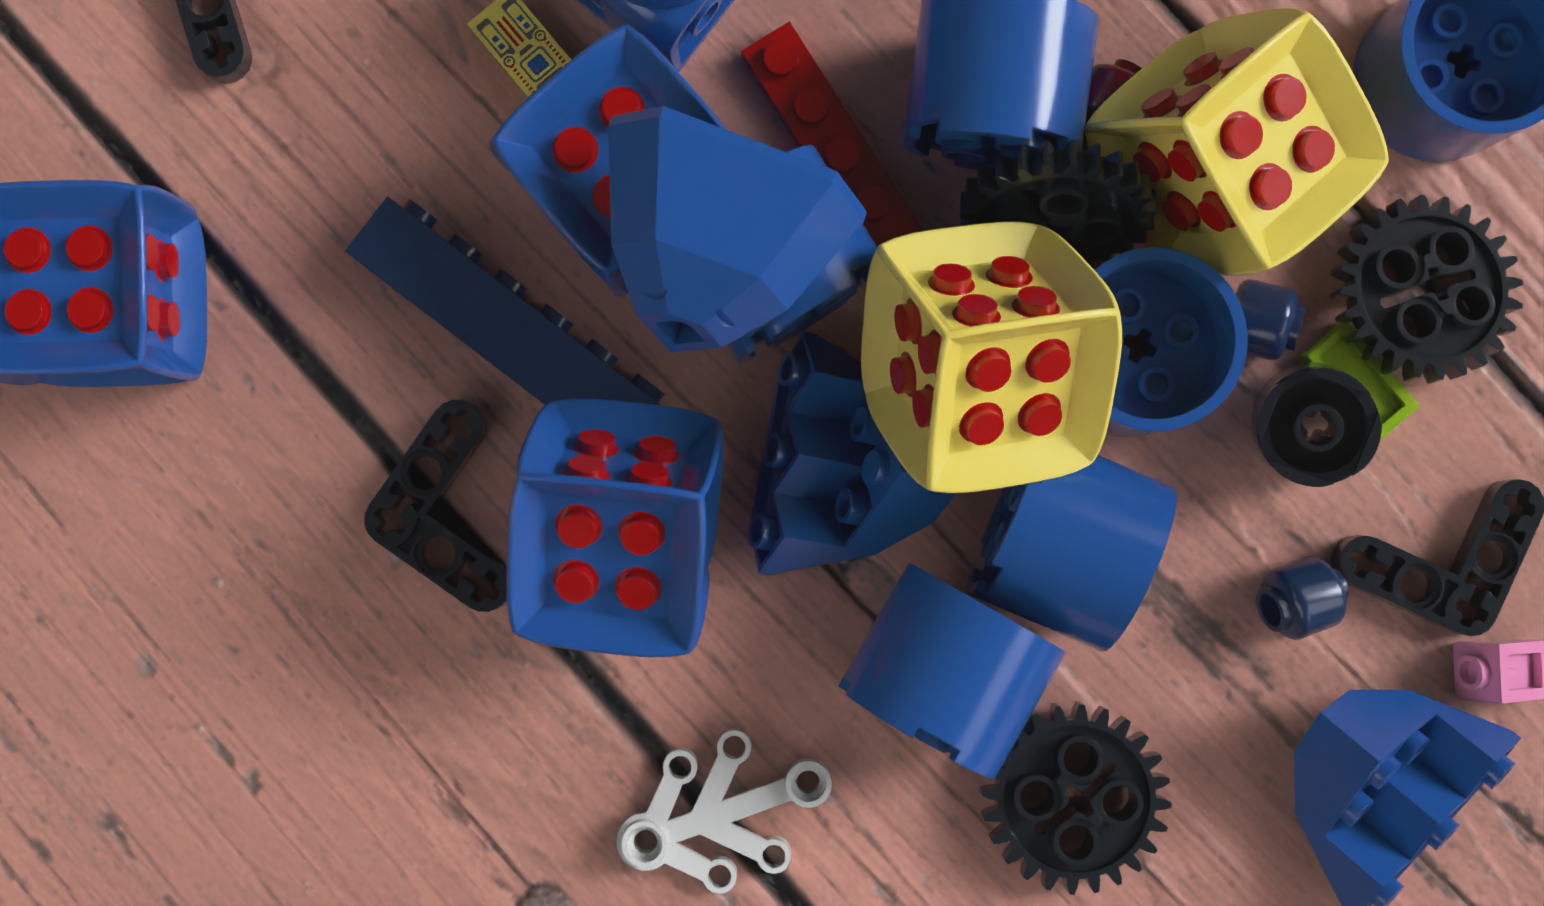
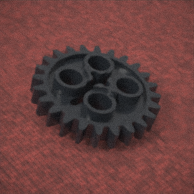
[960,140,1156,268]
[1330,195,1523,384]
[979,701,1172,895]

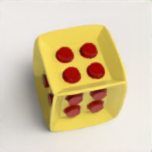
[1084,8,1389,276]
[861,222,1122,493]

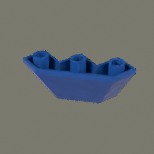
[608,106,867,353]
[748,331,956,575]
[1294,690,1521,906]

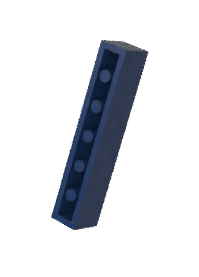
[345,196,665,405]

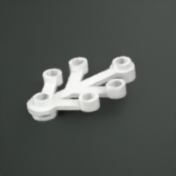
[617,728,832,894]

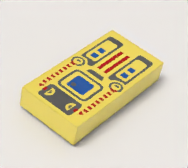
[467,0,571,97]

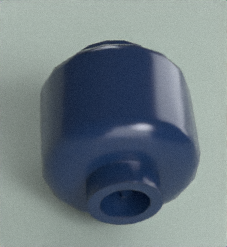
[1235,279,1307,360]
[1256,556,1349,640]

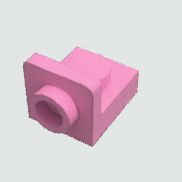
[1453,639,1544,703]

